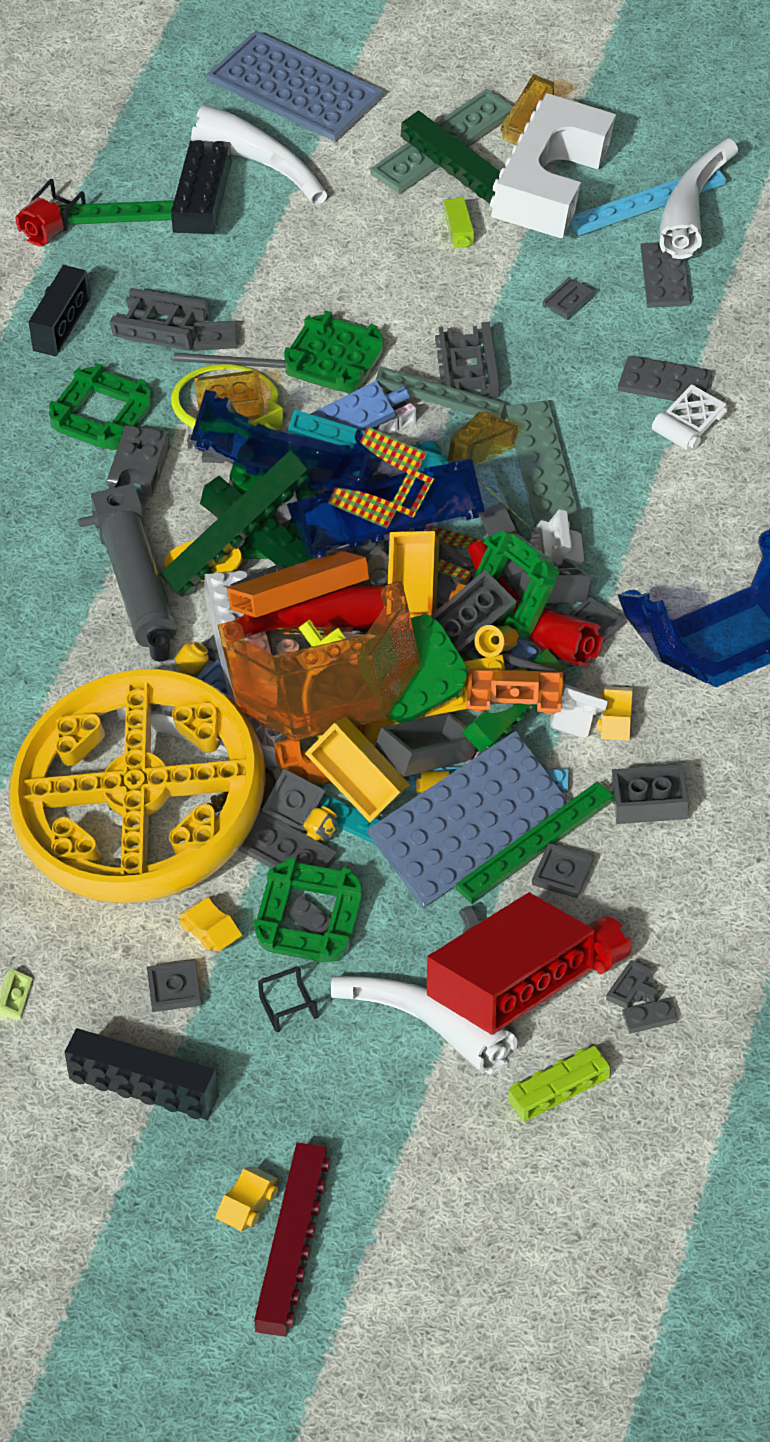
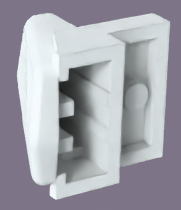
[529,509,584,566]
[550,683,608,738]

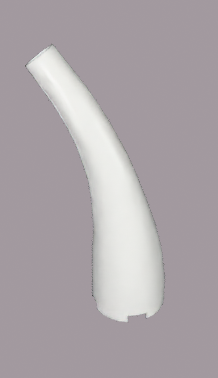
[191,104,327,205]
[659,138,738,259]
[331,976,517,1075]

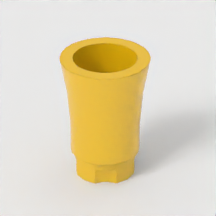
[475,625,519,658]

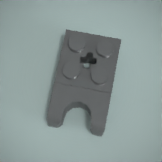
[108,425,170,497]

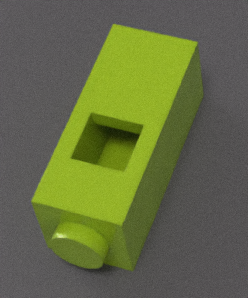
[443,197,474,248]

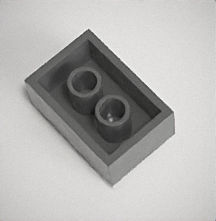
[611,764,688,824]

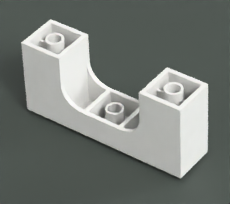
[490,93,616,239]

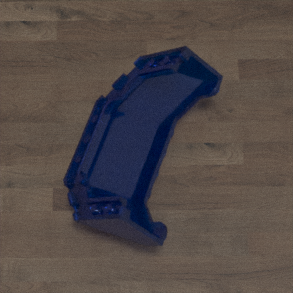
[190,390,382,491]
[287,458,485,559]
[618,529,770,687]

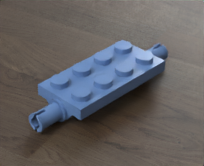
[287,381,410,453]

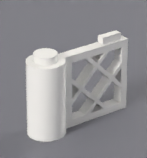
[652,384,727,451]

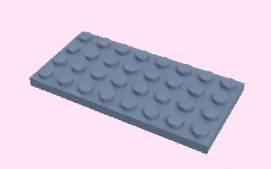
[207,30,383,142]
[366,731,568,908]

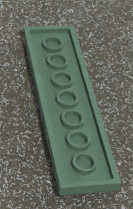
[370,89,515,194]
[506,400,582,533]

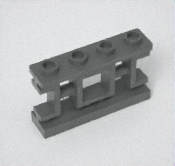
[110,288,210,351]
[435,322,499,398]

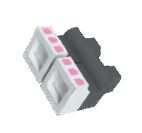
[373,391,416,436]

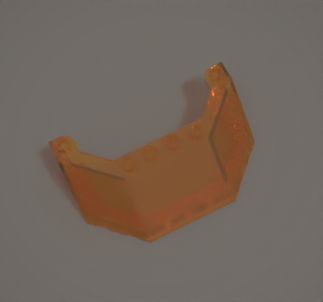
[217,581,421,741]

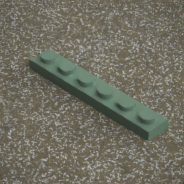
[375,366,505,422]

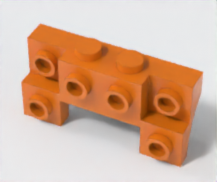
[466,669,563,714]
[274,718,365,786]

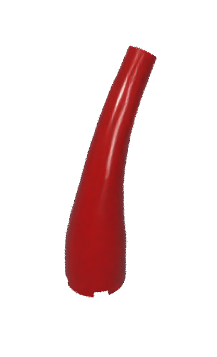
[467,541,603,668]
[223,586,387,643]

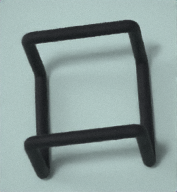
[31,179,86,231]
[258,967,318,1033]

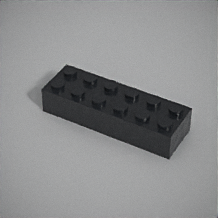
[171,140,232,234]
[64,1028,219,1120]

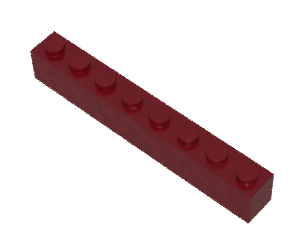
[254,1142,331,1337]

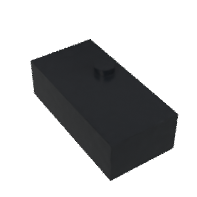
[28,265,90,357]

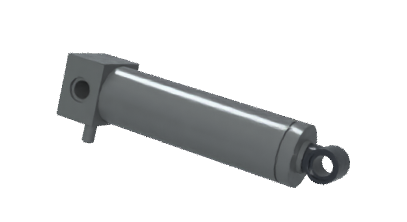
[78,483,177,662]

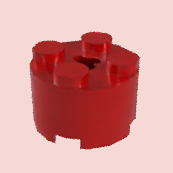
[15,197,64,246]
[588,916,632,974]

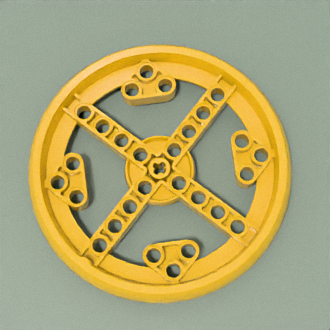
[8,669,265,904]

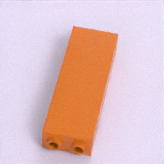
[227,550,369,617]

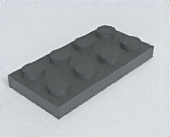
[640,242,690,308]
[618,355,712,403]
[238,810,338,869]

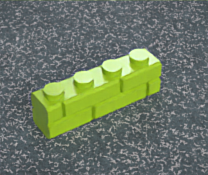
[508,1046,610,1122]

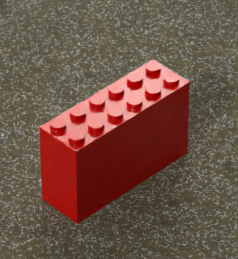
[427,892,595,1035]

